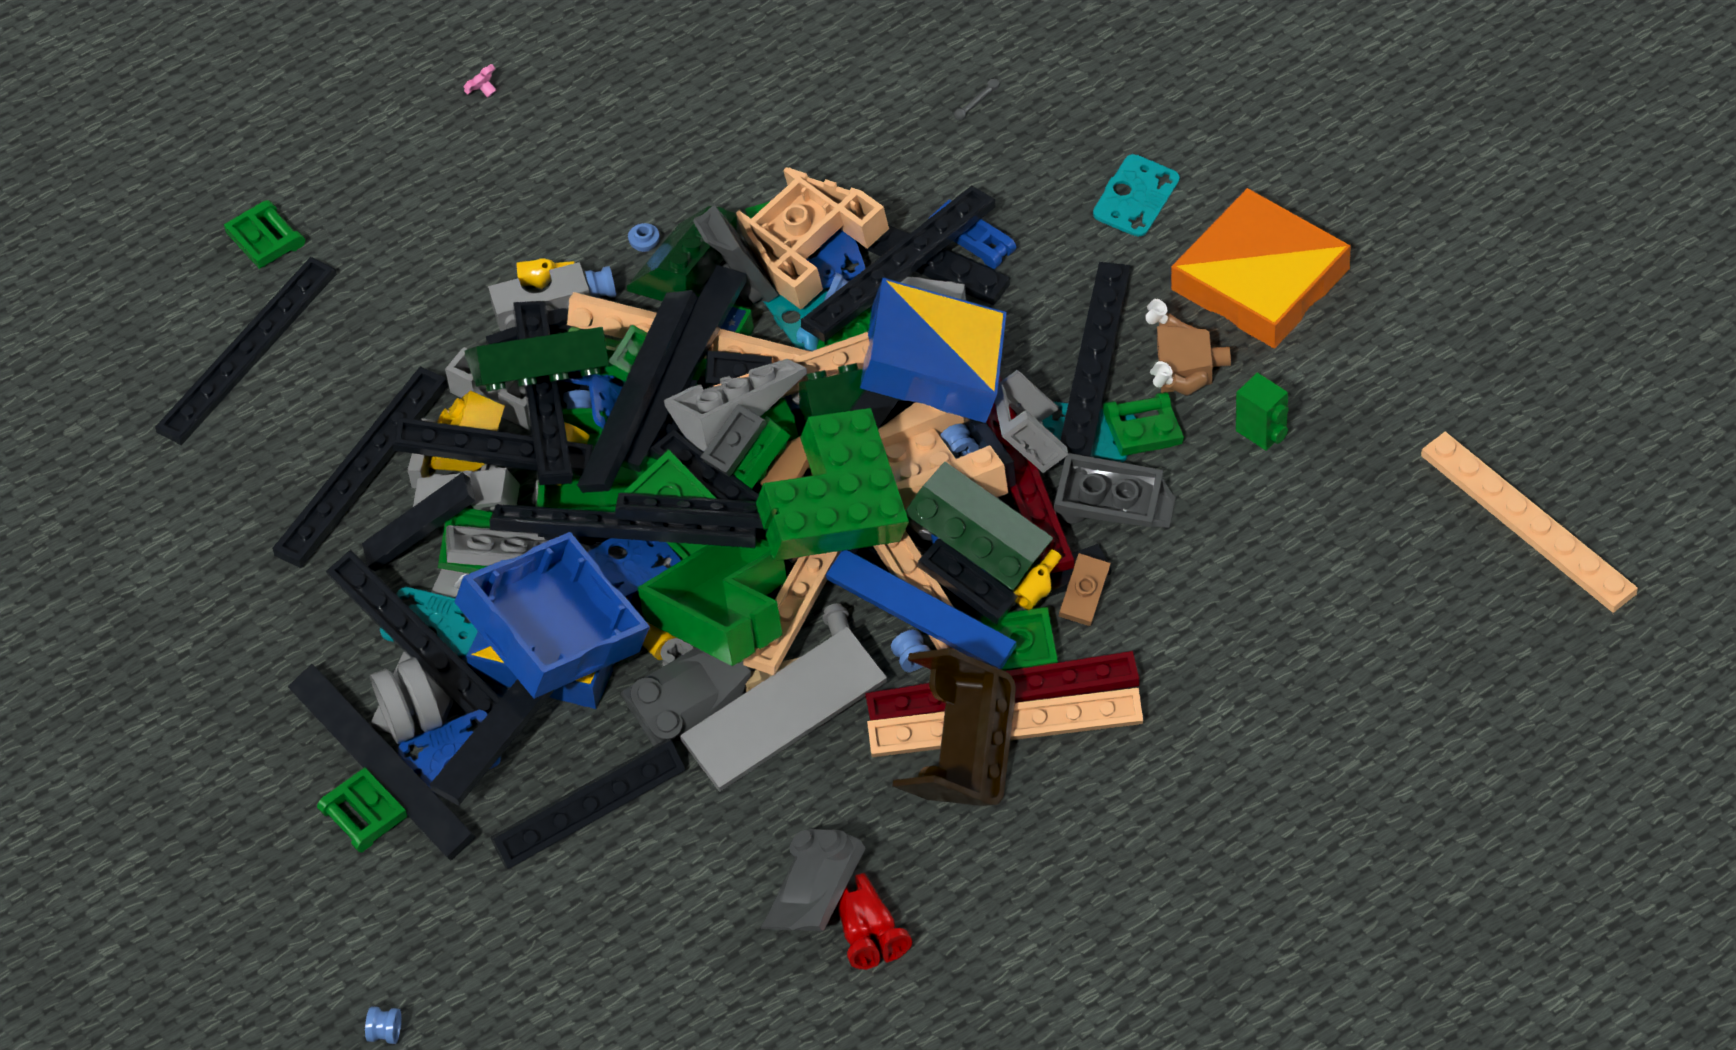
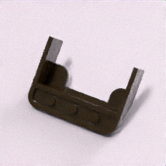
[892,648,1016,806]

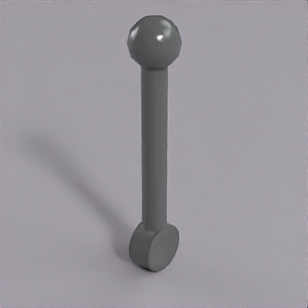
[954,79,1000,120]

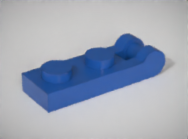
[929,199,1017,269]

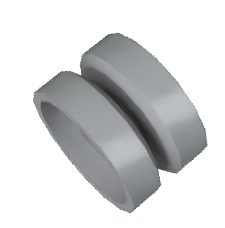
[370,657,442,744]

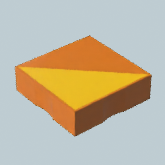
[1171,188,1351,349]

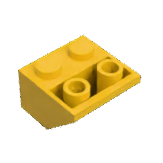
[428,390,505,472]

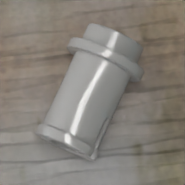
[822,603,851,636]

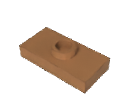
[1059,553,1111,626]

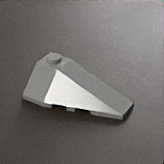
[664,359,807,451]

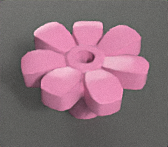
[463,64,496,98]

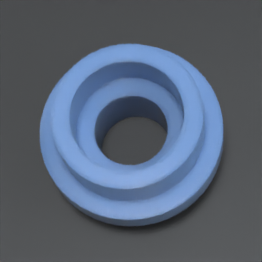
[628,223,660,252]

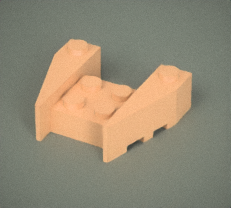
[736,167,889,310]
[878,402,1008,510]

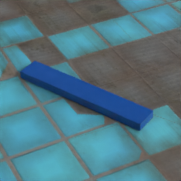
[826,550,1016,669]

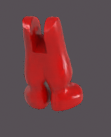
[837,872,912,970]

